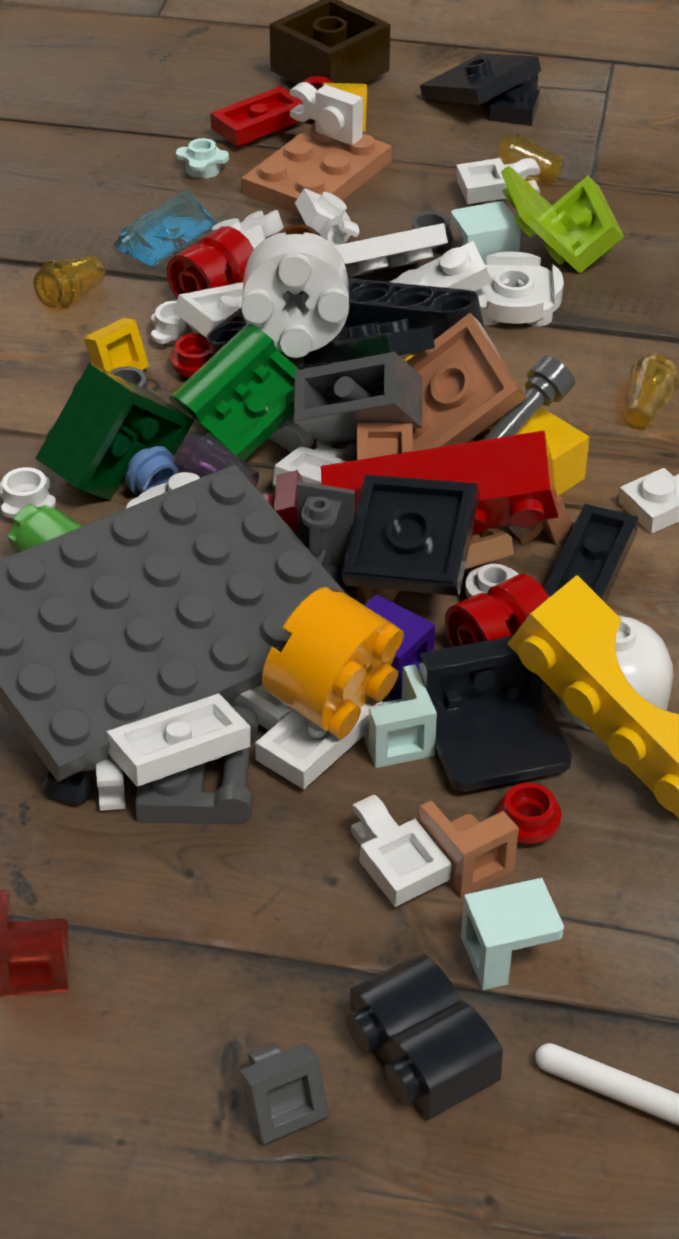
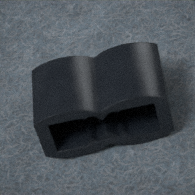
[346,952,503,1119]

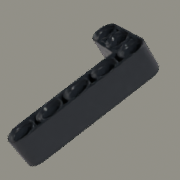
[206,278,486,358]

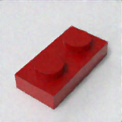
[210,86,303,146]

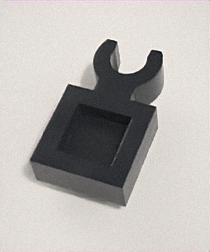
[489,74,540,126]

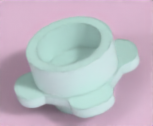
[176,138,229,178]

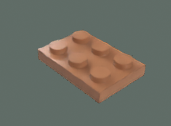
[241,123,392,216]
[406,313,527,451]

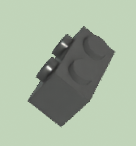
[294,352,422,444]

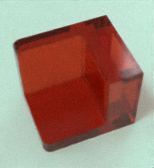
[0,890,69,997]

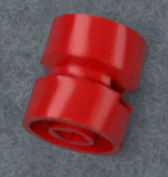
[166,226,254,299]
[445,573,550,647]

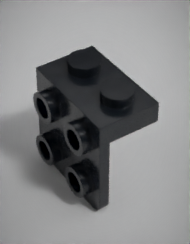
[419,636,572,792]

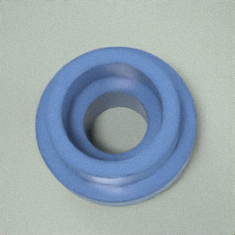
[125,446,178,495]

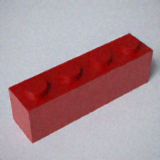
[321,430,559,535]

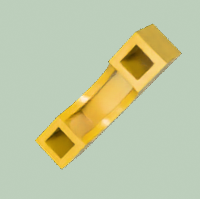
[507,575,679,819]

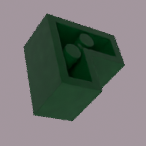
[35,363,194,500]

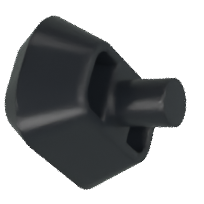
[42,771,94,805]

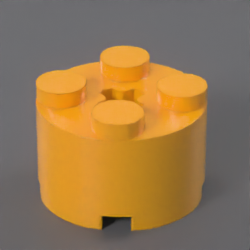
[262,587,404,739]

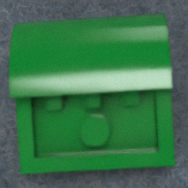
[169,325,299,464]

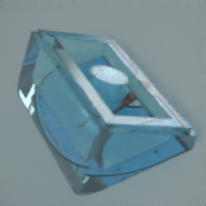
[114,189,218,267]

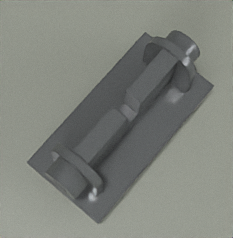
[296,481,355,582]

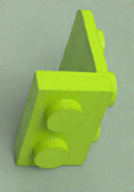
[501,165,624,274]

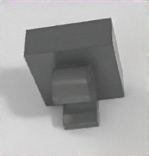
[239,1043,329,1145]

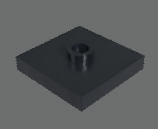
[420,54,541,105]
[341,474,480,596]

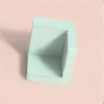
[451,200,521,264]
[363,664,437,768]
[461,878,564,991]

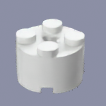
[241,232,349,358]

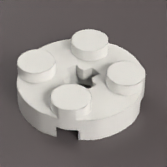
[475,252,564,327]

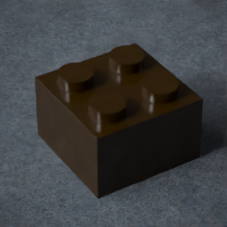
[269,0,391,84]

